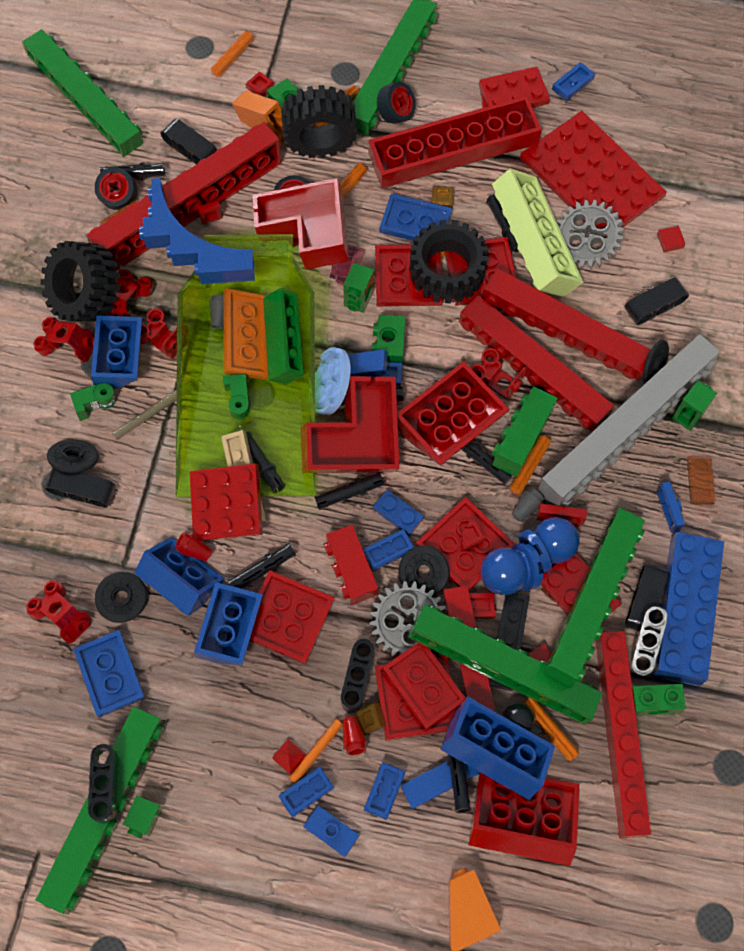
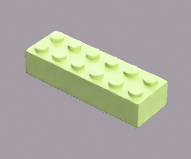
[492,168,583,297]

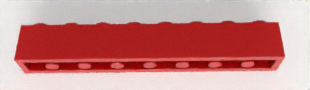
[482,268,651,381]
[459,295,615,432]
[595,631,651,839]

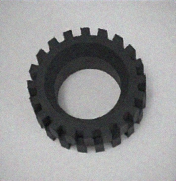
[281,85,357,158]
[409,220,488,304]
[40,241,120,321]

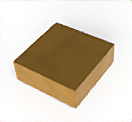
[431,186,453,208]
[356,703,386,735]

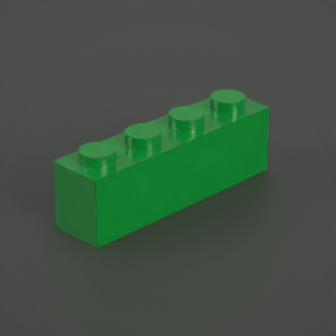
[263,288,304,385]
[492,386,558,477]

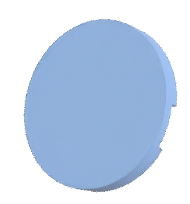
[309,347,350,416]

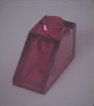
[330,244,366,284]

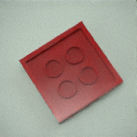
[444,237,517,306]
[375,245,442,307]
[189,464,263,541]
[415,497,516,591]
[250,570,335,665]
[375,656,456,741]

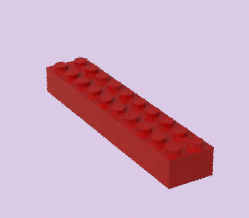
[86,122,282,271]

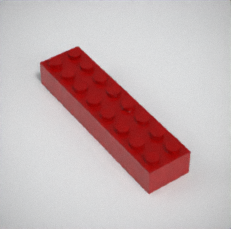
[368,96,542,189]

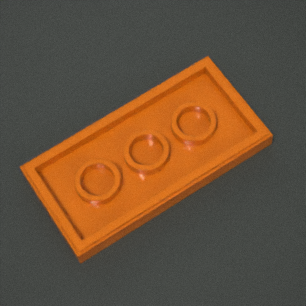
[223,288,269,380]

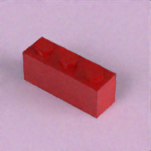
[323,525,378,605]

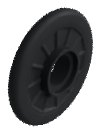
[643,340,669,384]
[47,439,99,473]
[398,546,450,597]
[95,572,148,623]

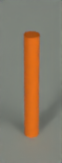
[288,719,343,784]

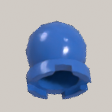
[518,517,580,574]
[481,543,543,595]

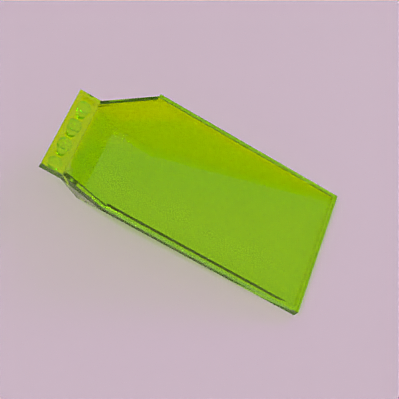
[176,234,316,498]

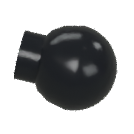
[502,703,542,736]

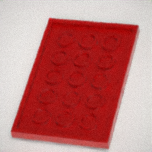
[520,111,667,238]

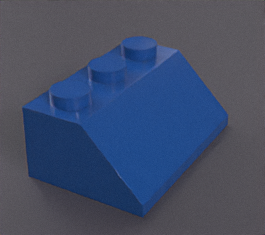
[91,316,142,389]
[134,537,225,616]
[194,582,263,665]

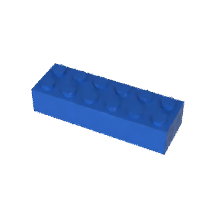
[652,532,724,686]

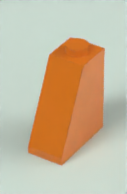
[232,90,285,146]
[448,868,501,951]

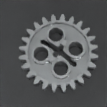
[557,200,624,270]
[369,581,446,657]

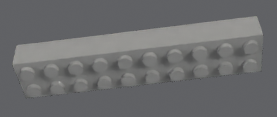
[537,334,720,507]

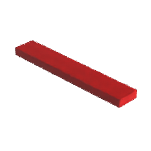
[443,585,496,712]

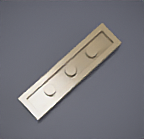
[221,430,266,522]

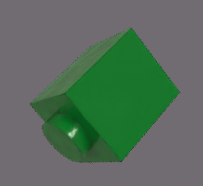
[123,795,163,839]

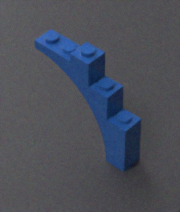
[139,178,255,284]

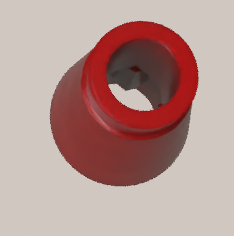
[175,532,212,562]
[342,716,368,756]

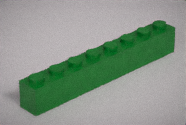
[354,0,439,135]
[22,29,143,157]
[544,507,645,687]
[408,604,602,725]
[35,706,164,915]

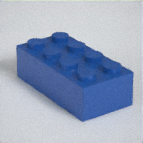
[440,696,555,800]

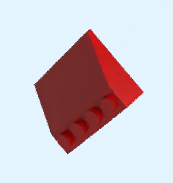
[397,361,510,466]
[468,772,580,866]

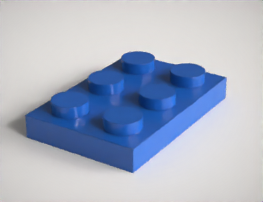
[379,193,452,241]
[73,630,146,718]

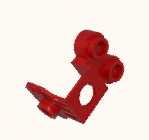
[106,269,153,317]
[140,308,187,360]
[33,317,95,363]
[470,348,527,400]
[26,580,92,644]

